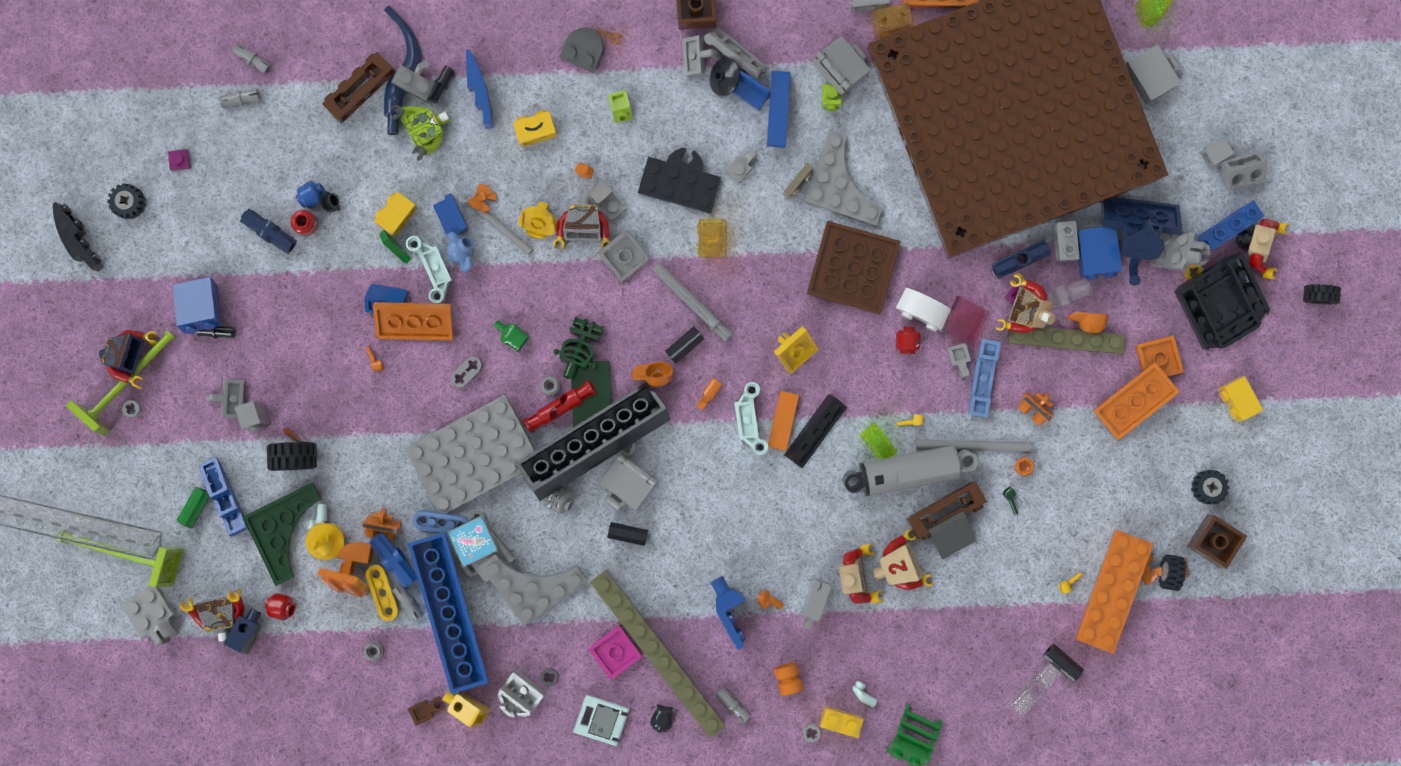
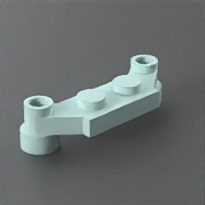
[406,236,452,304]
[734,382,768,455]

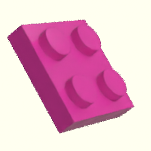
[588,625,642,680]

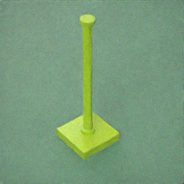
[66,330,176,436]
[57,530,184,587]

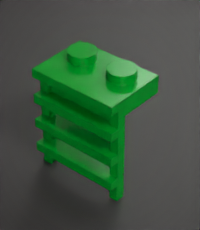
[886,704,943,766]

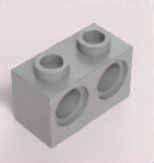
[1221,152,1267,190]
[1052,221,1079,263]

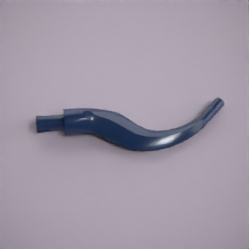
[384,5,421,136]

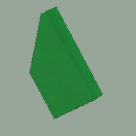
[379,230,411,264]

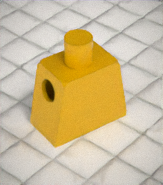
[443,690,491,728]

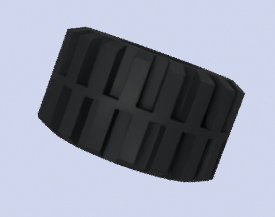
[267,442,317,471]

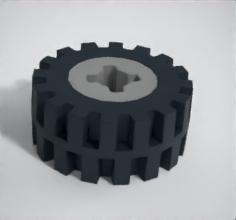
[107,183,146,219]
[1191,470,1230,504]
[1158,554,1186,591]

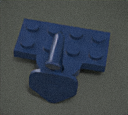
[1101,197,1182,286]

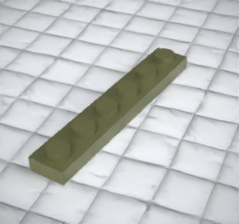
[1008,327,1125,354]

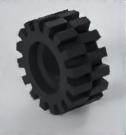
[1303,284,1341,305]

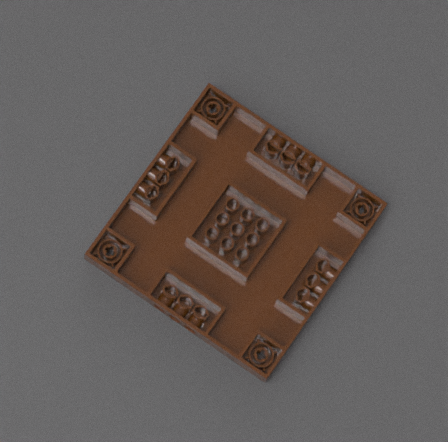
[867,0,1169,259]

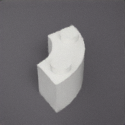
[896,288,955,332]

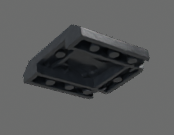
[1174,252,1270,350]

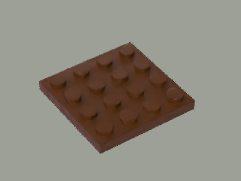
[806,221,901,315]

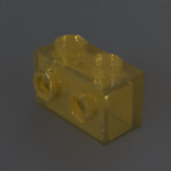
[869,3,914,39]
[696,218,727,258]

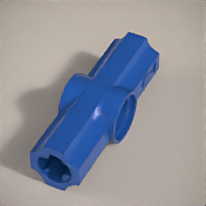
[369,531,417,587]

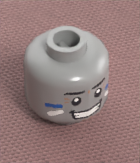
[543,488,574,514]

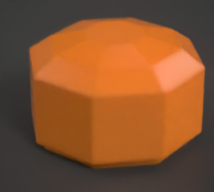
[575,163,594,179]
[1014,457,1035,476]

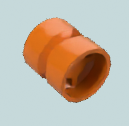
[773,662,804,696]

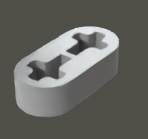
[451,357,483,388]

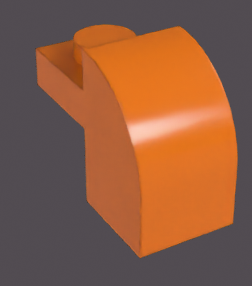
[337,541,374,576]

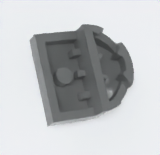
[559,27,605,73]

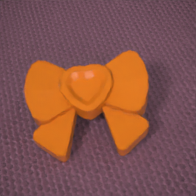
[468,184,496,213]
[1142,555,1162,585]

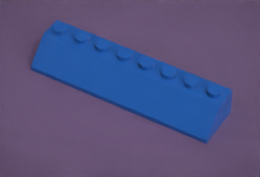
[407,532,489,694]

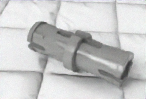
[233,43,272,74]
[219,89,260,108]
[391,584,423,622]
[715,687,751,724]

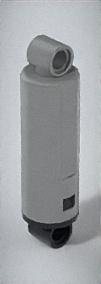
[842,446,978,497]

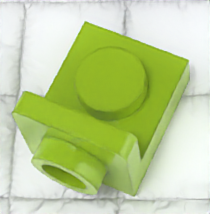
[822,84,842,111]
[607,90,633,123]

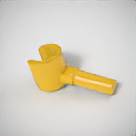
[897,414,924,427]
[1059,572,1083,594]

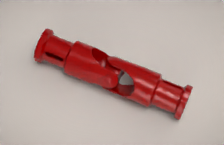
[523,380,597,433]

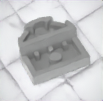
[498,669,547,718]

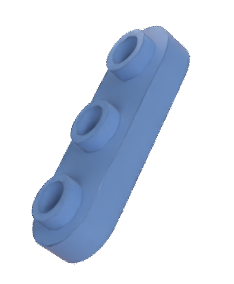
[413,510,469,534]

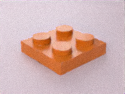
[1135,335,1184,377]

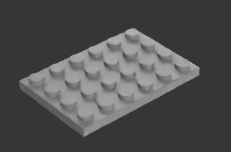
[405,395,536,513]

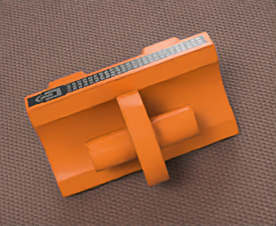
[1018,391,1053,426]
[362,508,402,541]

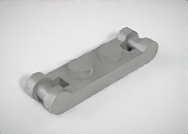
[704,27,767,80]

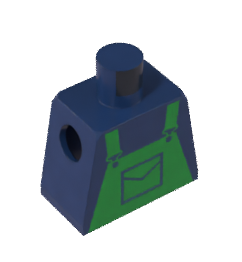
[223,608,262,654]

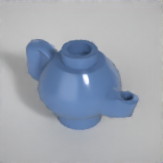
[447,232,474,273]

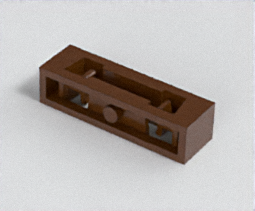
[322,52,395,124]
[906,481,987,540]

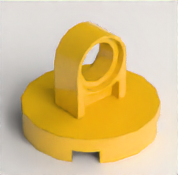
[518,201,557,239]
[305,522,345,560]

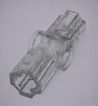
[1046,279,1092,308]
[1009,662,1062,717]

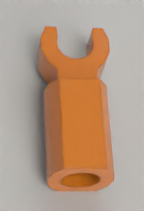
[697,378,723,411]

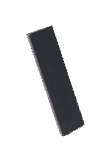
[784,394,847,468]

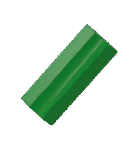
[176,487,210,528]

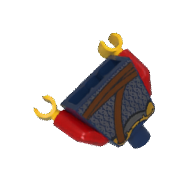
[99,330,159,389]

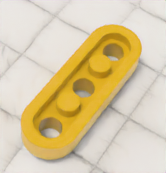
[366,565,399,621]

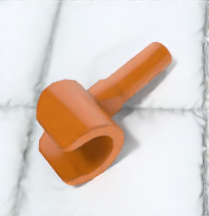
[366,346,384,372]

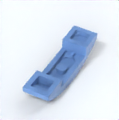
[968,339,1001,418]

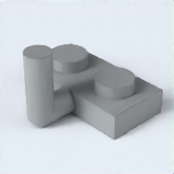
[682,35,722,77]
[391,60,434,101]
[205,379,244,418]

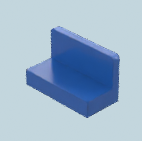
[732,70,771,111]
[433,193,469,238]
[365,284,408,313]

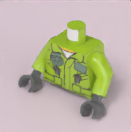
[390,105,450,161]

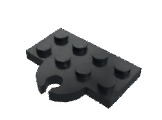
[638,148,721,214]

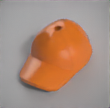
[1067,312,1109,334]
[632,362,673,387]

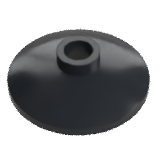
[709,58,740,96]

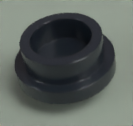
[1236,230,1252,249]

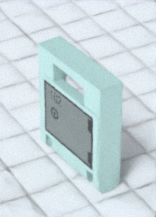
[573,694,630,746]

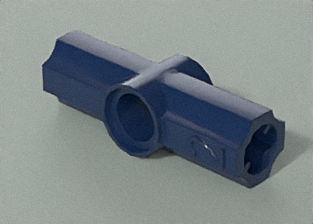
[240,209,297,254]
[991,240,1051,279]

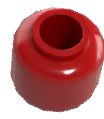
[290,210,318,236]
[895,326,921,354]
[265,593,296,621]

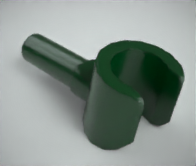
[1003,487,1018,515]

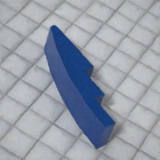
[466,50,493,128]
[767,71,790,148]
[199,457,248,537]

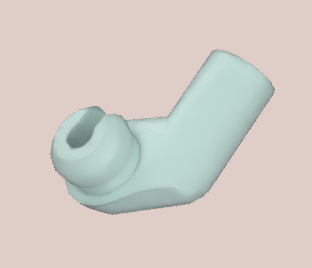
[307,504,327,529]
[852,681,877,708]

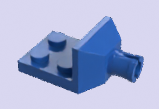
[710,576,746,650]

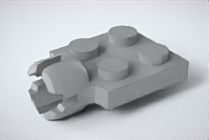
[1150,231,1211,272]
[122,586,177,645]

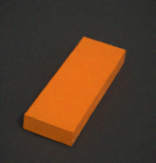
[768,391,799,451]

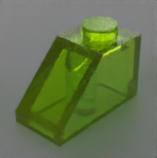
[1134,0,1173,28]
[858,422,897,459]

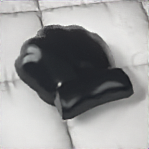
[319,191,341,212]
[650,704,673,733]

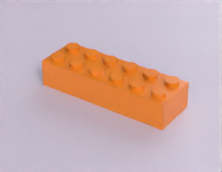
[1075,530,1154,654]

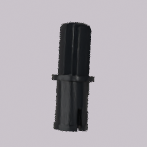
[428,66,455,103]
[196,326,236,339]

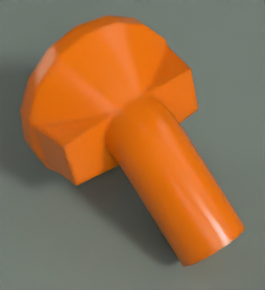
[758,589,784,609]

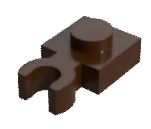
[408,696,445,726]

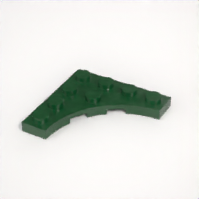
[243,482,322,586]

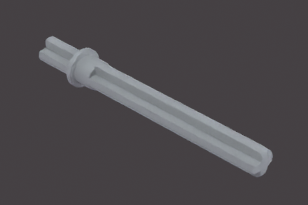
[653,263,733,341]

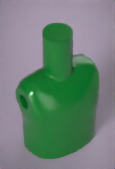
[494,321,530,352]

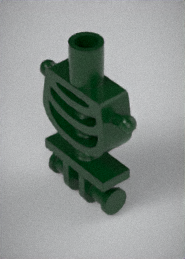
[553,316,605,380]

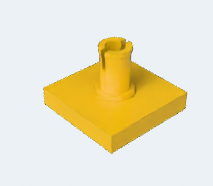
[774,326,819,374]

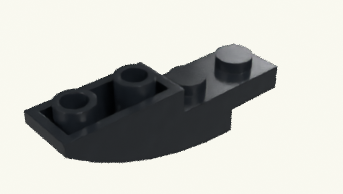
[53,202,104,272]

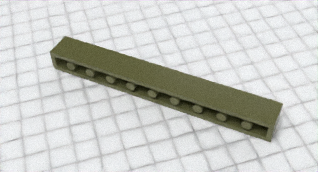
[590,570,725,738]

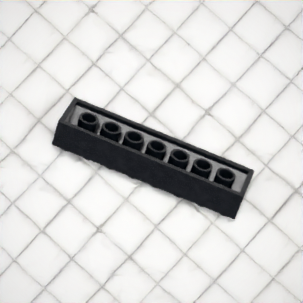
[516,382,671,502]

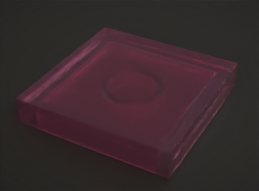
[941,296,989,347]

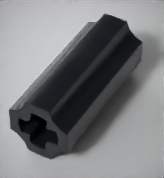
[665,326,704,364]
[607,522,648,546]
[1043,644,1084,682]

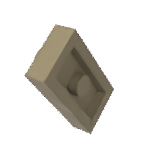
[783,162,813,199]

